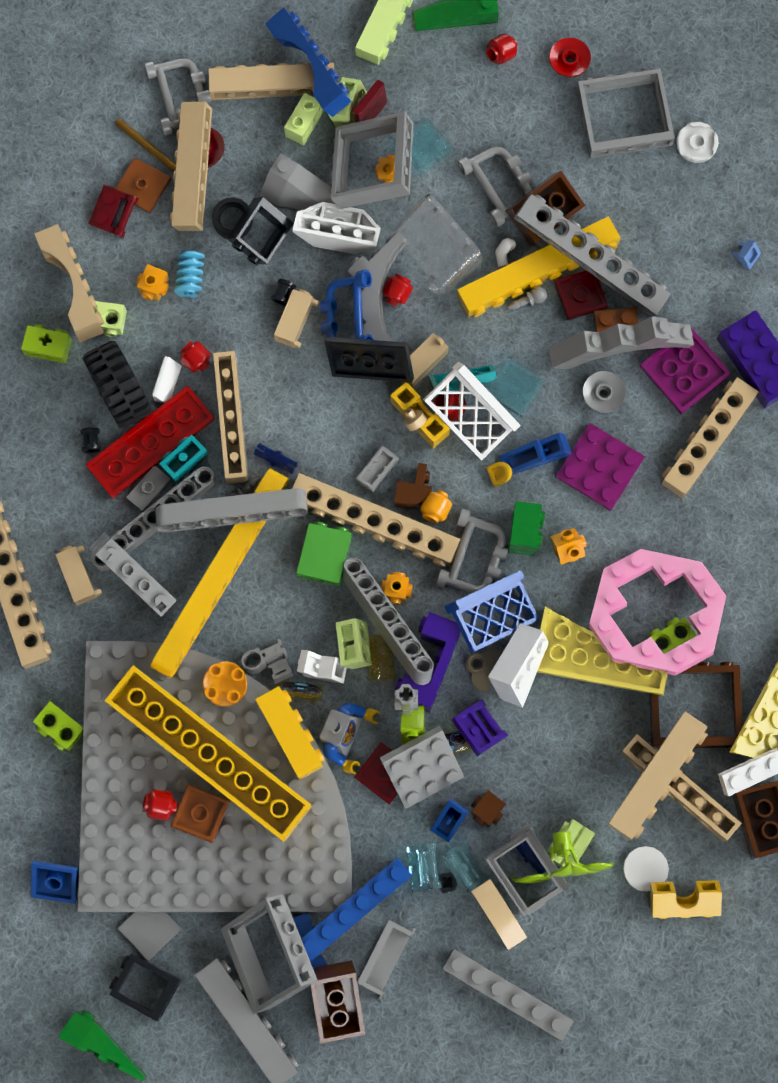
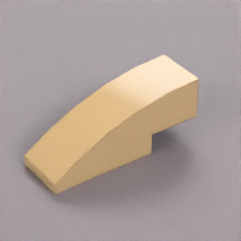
[471,879,527,950]

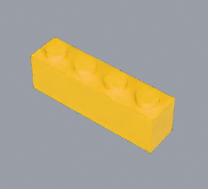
[255,686,325,780]

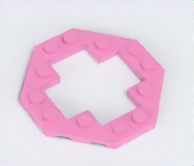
[589,549,726,676]

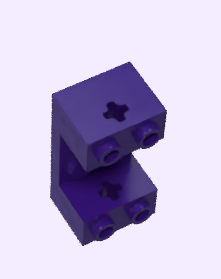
[394,612,461,713]

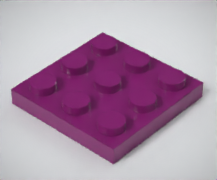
[640,328,731,415]
[556,423,645,511]

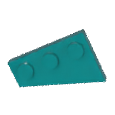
[429,365,496,396]

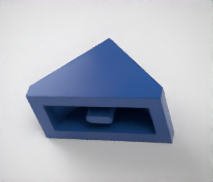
[430,799,469,843]

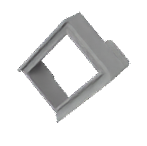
[486,824,570,917]
[357,920,416,1000]

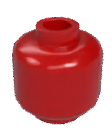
[486,33,517,65]
[383,273,413,306]
[179,341,211,373]
[434,394,466,421]
[142,789,177,821]

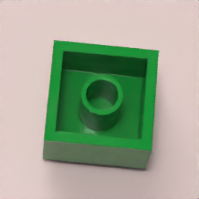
[508,501,545,556]

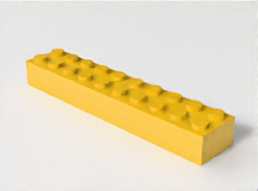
[105,665,312,843]

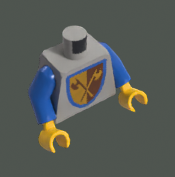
[320,703,381,774]

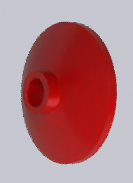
[549,38,591,77]

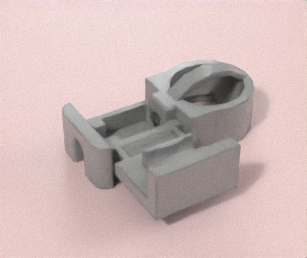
[241,639,293,684]

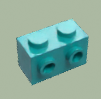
[159,435,208,483]

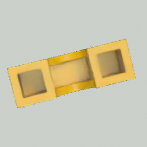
[390,382,450,449]
[650,880,722,919]

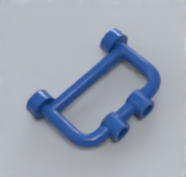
[320,270,374,340]

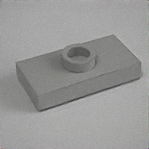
[356,445,399,493]
[126,465,172,512]

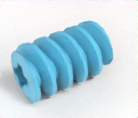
[174,251,205,298]

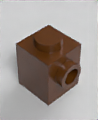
[471,790,506,827]

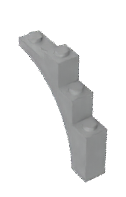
[347,232,409,341]
[549,317,694,369]

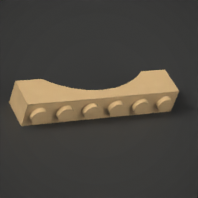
[34,224,104,343]

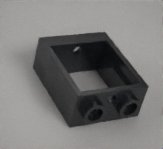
[227,197,294,265]
[109,954,182,1022]

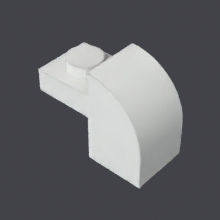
[297,650,347,684]

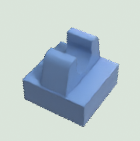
[732,239,761,270]

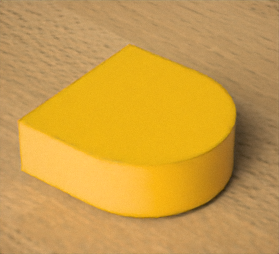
[486,462,512,487]

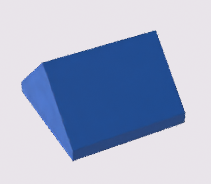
[31,861,79,904]

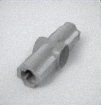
[395,684,418,715]

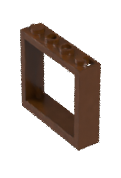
[649,662,743,749]

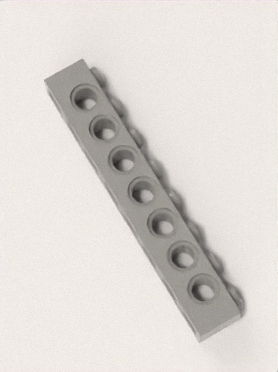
[514,194,671,317]

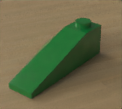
[413,0,499,31]
[58,1010,147,1081]

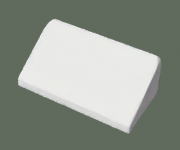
[152,356,182,404]

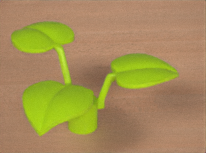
[511,831,614,884]

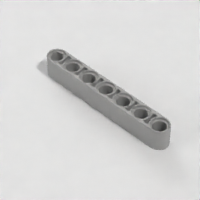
[91,467,216,571]
[155,488,308,533]
[343,558,434,685]

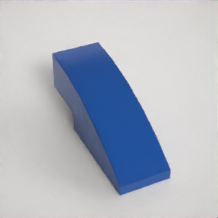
[499,433,572,475]

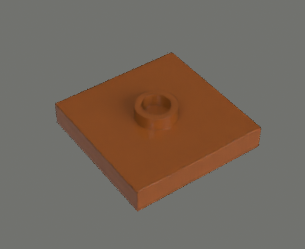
[115,158,171,214]
[170,784,230,843]

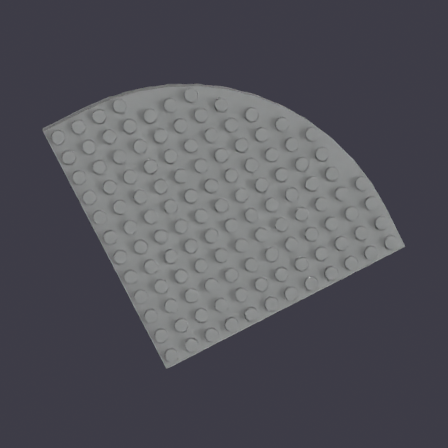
[78,641,352,913]

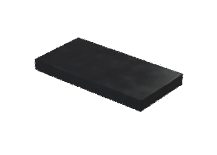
[324,337,414,383]

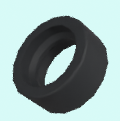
[212,197,253,239]

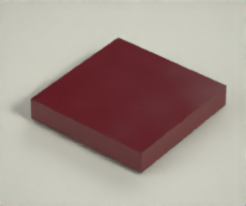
[353,80,388,123]
[554,271,608,321]
[354,742,397,805]

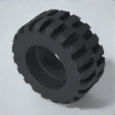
[82,341,152,428]

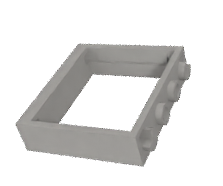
[577,68,675,159]
[330,111,413,209]
[89,532,177,617]
[221,894,318,1014]

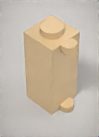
[274,289,319,348]
[401,333,449,388]
[55,546,102,606]

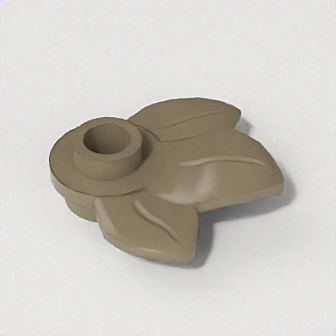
[465,649,502,693]

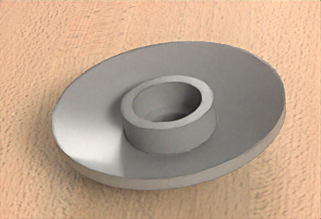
[583,371,626,413]

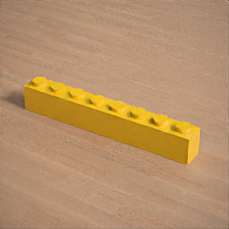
[457,216,621,317]

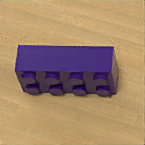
[717,310,778,409]

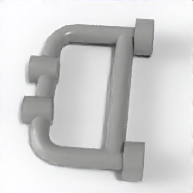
[145,58,211,136]
[457,147,533,227]
[436,508,508,593]

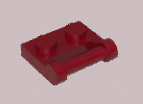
[89,185,139,238]

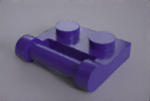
[452,699,508,757]

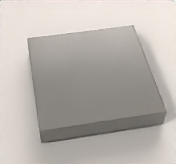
[118,913,182,961]

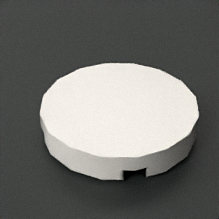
[676,122,719,163]
[623,846,669,892]

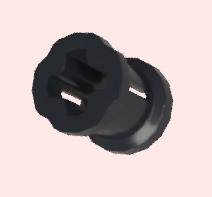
[271,278,296,306]
[80,427,101,453]
[437,872,457,893]

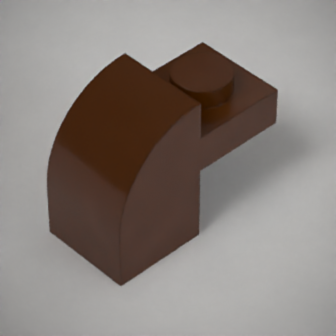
[394,463,432,509]

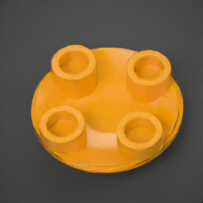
[203,661,247,706]

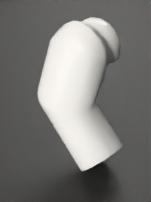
[495,238,516,269]

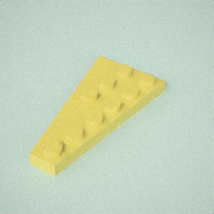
[537,606,668,696]
[729,662,778,759]

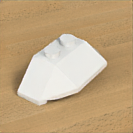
[293,202,381,255]

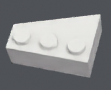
[488,623,549,708]

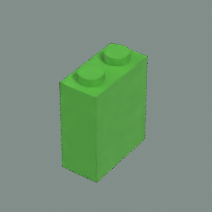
[296,521,352,587]

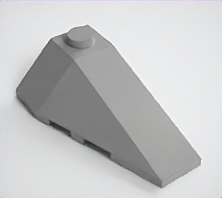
[260,154,335,211]

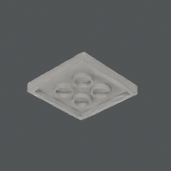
[380,725,464,809]

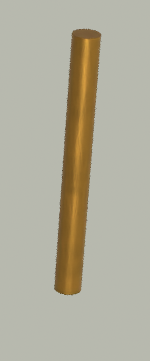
[115,118,176,172]

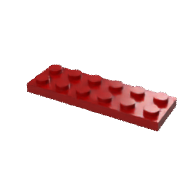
[85,386,215,499]

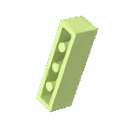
[355,0,413,65]

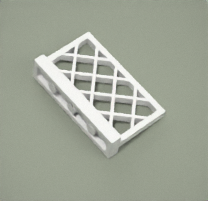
[423,362,521,461]

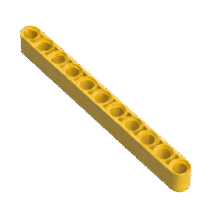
[151,469,289,678]

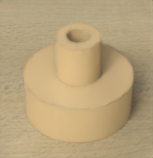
[404,408,427,431]

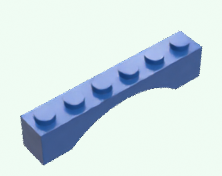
[265,7,352,118]
[301,858,412,962]

